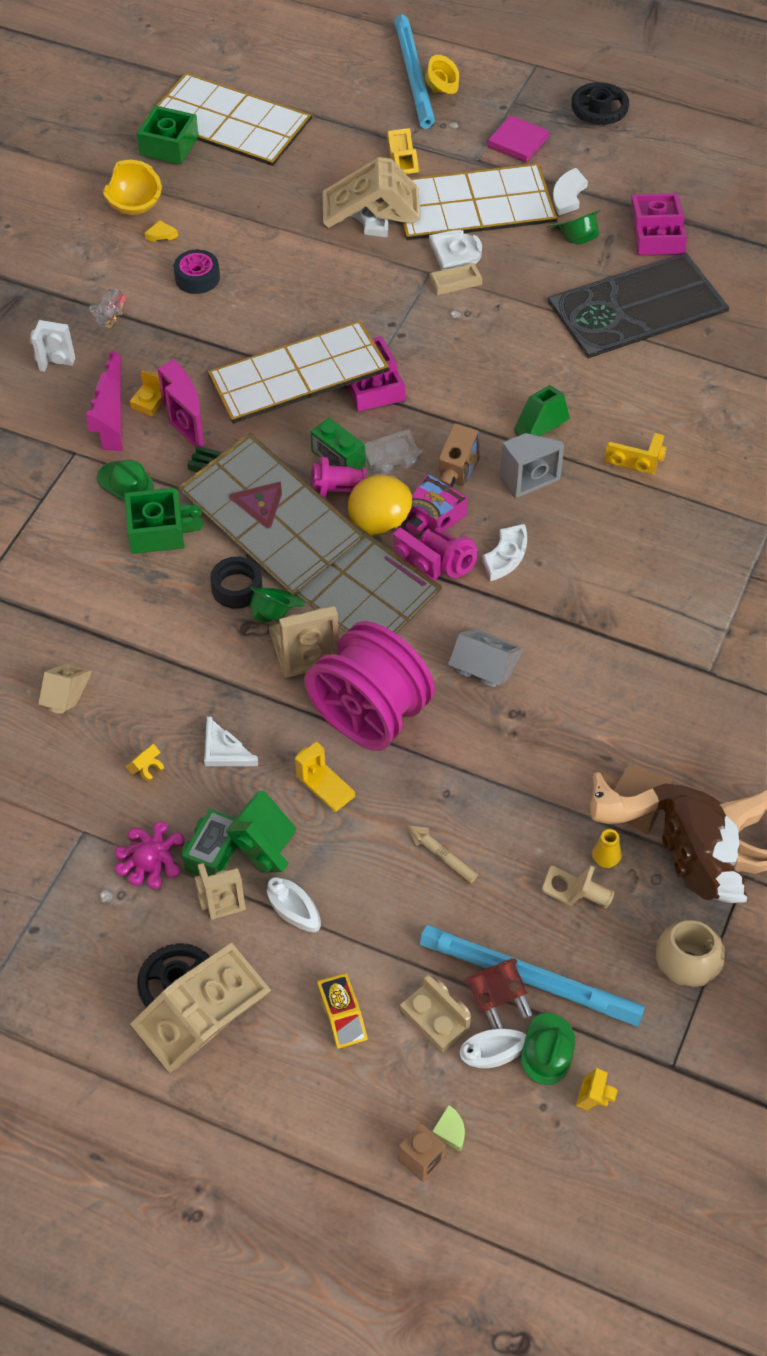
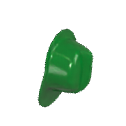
[546,210,601,244]
[97,459,153,501]
[250,586,305,623]
[521,1013,575,1085]

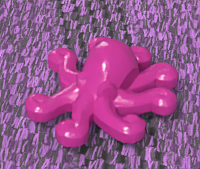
[114,821,185,889]

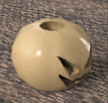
[656,920,725,987]

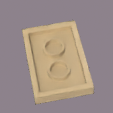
[323,157,420,228]
[269,606,339,678]
[130,943,271,1074]

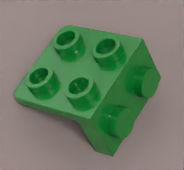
[225,791,296,873]

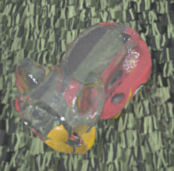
[89,289,126,328]

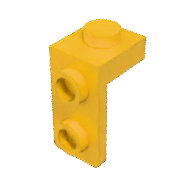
[604,433,667,474]
[295,741,355,812]

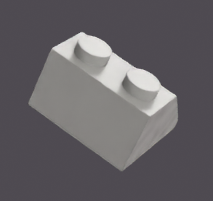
[500,433,564,498]
[448,628,524,687]

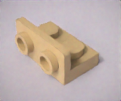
[194,863,246,920]
[400,975,471,1053]

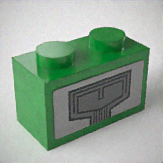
[310,417,365,470]
[181,808,237,877]

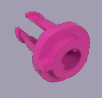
[310,457,366,499]
[420,528,478,578]

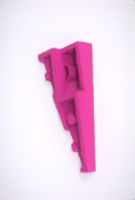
[86,351,123,451]

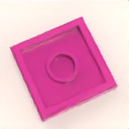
[488,115,549,162]

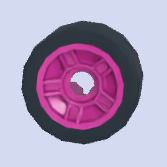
[173,249,220,294]

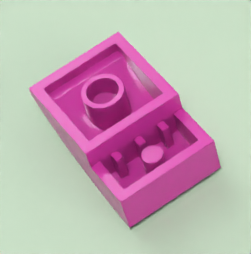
[631,193,687,255]
[345,336,406,412]
[157,359,204,447]

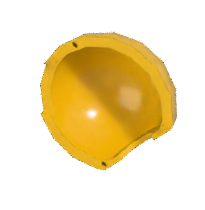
[103,159,162,216]
[347,474,412,537]

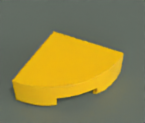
[144,220,178,242]

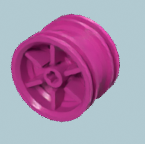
[304,621,435,751]

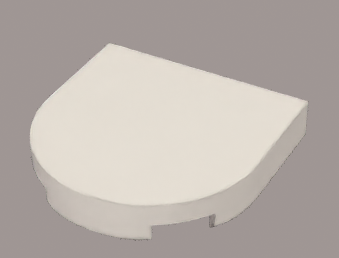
[429,230,482,270]

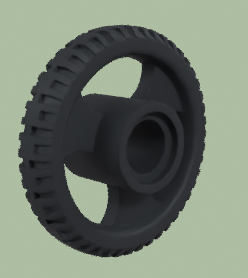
[571,82,629,125]
[137,943,210,1008]

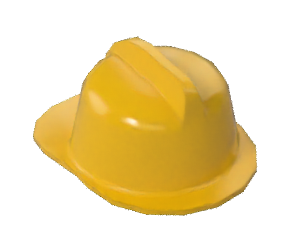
[425,55,459,94]

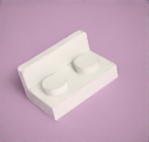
[30,320,75,372]

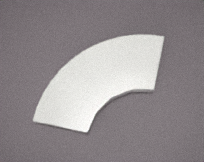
[553,168,588,216]
[350,206,388,237]
[482,524,527,581]

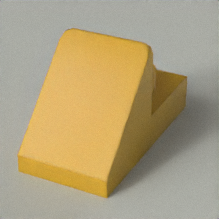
[130,370,162,417]

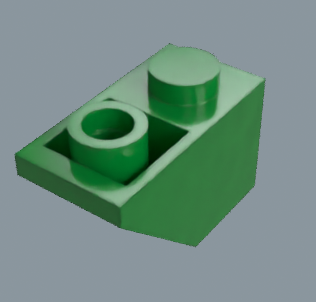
[514,385,570,436]

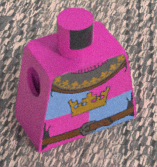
[406,474,468,536]

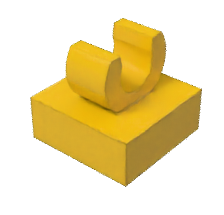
[125,744,164,781]
[576,1068,618,1111]

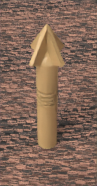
[408,825,478,884]

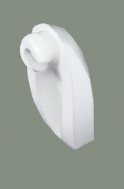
[267,877,321,933]
[460,1029,526,1068]

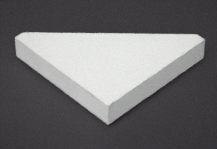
[204,716,258,766]

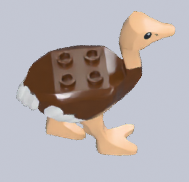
[590,772,767,903]

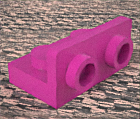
[384,527,441,587]

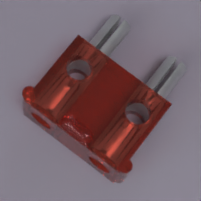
[464,958,532,1030]

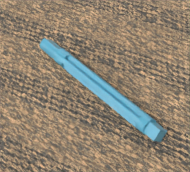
[394,13,435,129]
[420,925,646,1027]

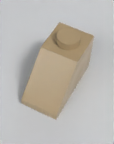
[39,664,92,713]

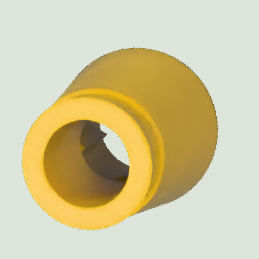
[592,829,622,868]

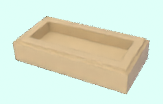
[429,263,483,295]

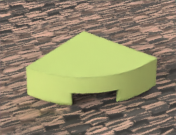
[432,1105,465,1152]

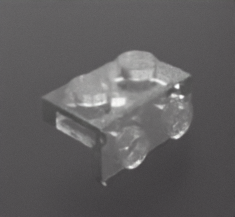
[364,429,423,475]

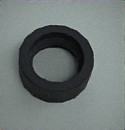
[210,556,262,609]

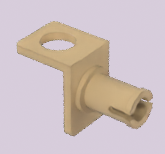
[541,865,614,909]

